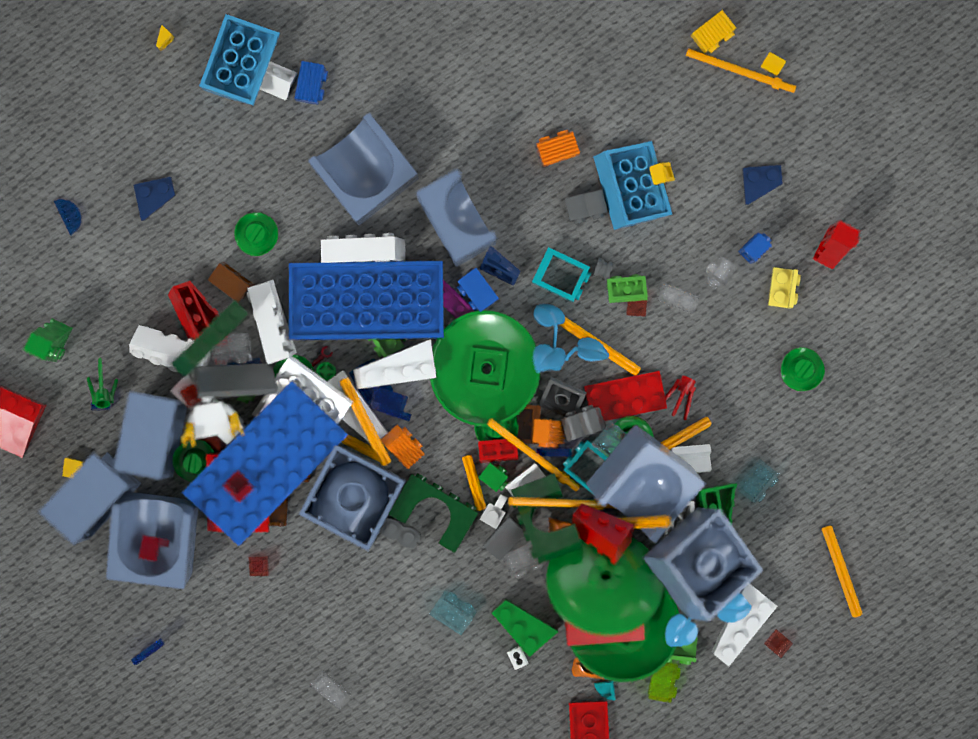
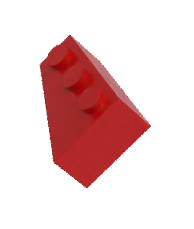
[812,220,860,270]
[168,281,219,340]
[572,503,634,564]

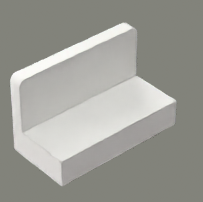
[260,62,297,100]
[671,444,712,473]
[505,463,546,496]

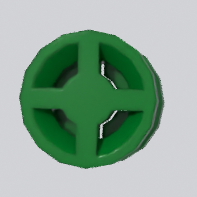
[316,362,336,381]

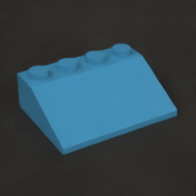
[199,14,280,106]
[593,141,672,230]

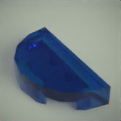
[54,199,82,235]
[536,447,572,457]
[131,638,165,665]

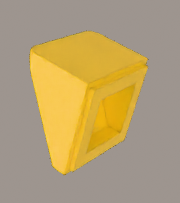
[156,25,174,51]
[761,52,786,76]
[649,162,675,185]
[62,457,85,478]

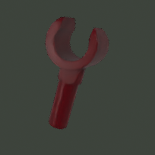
[311,346,333,367]

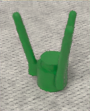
[87,358,118,408]

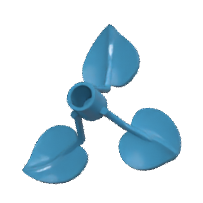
[533,304,609,372]
[665,593,752,646]

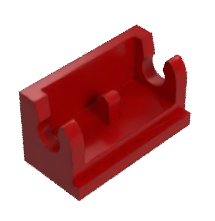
[478,439,518,463]

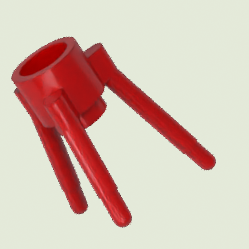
[665,375,696,420]

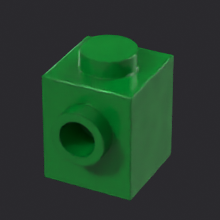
[478,463,509,492]

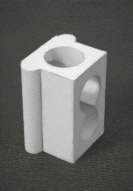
[507,646,529,670]

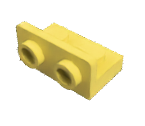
[768,267,800,309]

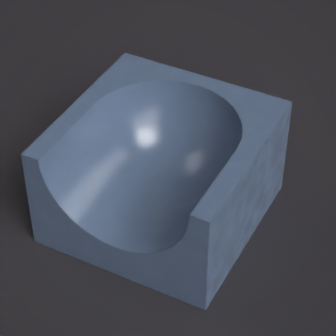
[308,113,419,226]
[416,170,496,267]
[114,392,187,479]
[586,424,705,542]
[299,445,406,551]
[39,452,142,544]
[106,491,198,589]
[643,508,763,621]

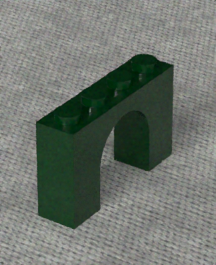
[171,300,248,378]
[389,473,478,553]
[511,474,583,564]

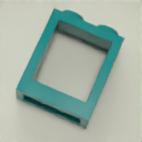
[532,247,591,303]
[562,440,608,494]

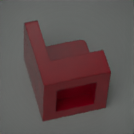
[223,470,254,503]
[139,535,170,561]

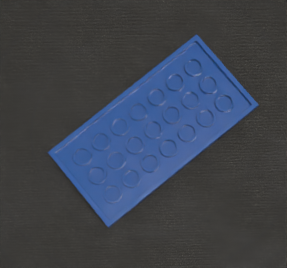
[289,261,444,340]
[182,381,348,546]

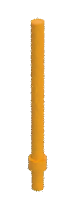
[686,48,796,93]
[487,418,580,492]
[509,497,616,510]

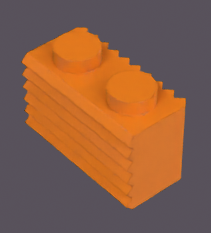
[536,130,580,167]
[533,419,565,448]
[381,424,424,469]

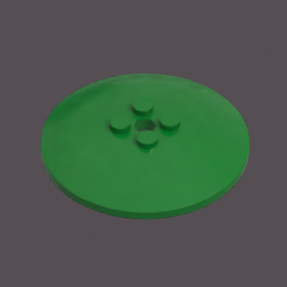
[430,310,541,426]
[546,537,663,636]
[565,574,679,682]

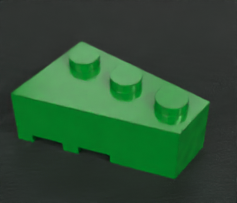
[23,318,73,362]
[695,483,737,526]
[491,599,559,657]

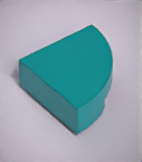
[594,681,616,700]

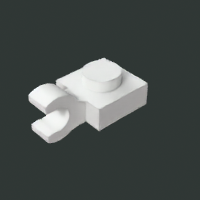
[480,494,508,529]

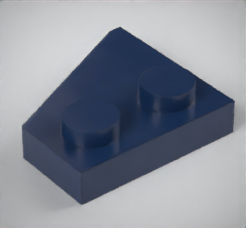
[742,165,782,205]
[134,177,176,221]
[480,246,521,286]

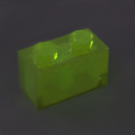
[647,662,681,703]

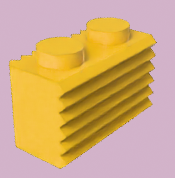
[691,10,736,54]

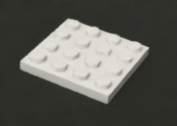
[252,356,353,424]

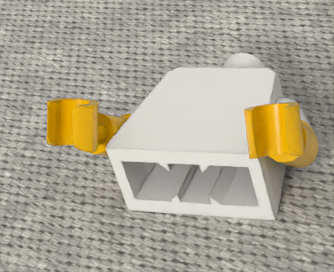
[182,397,244,446]

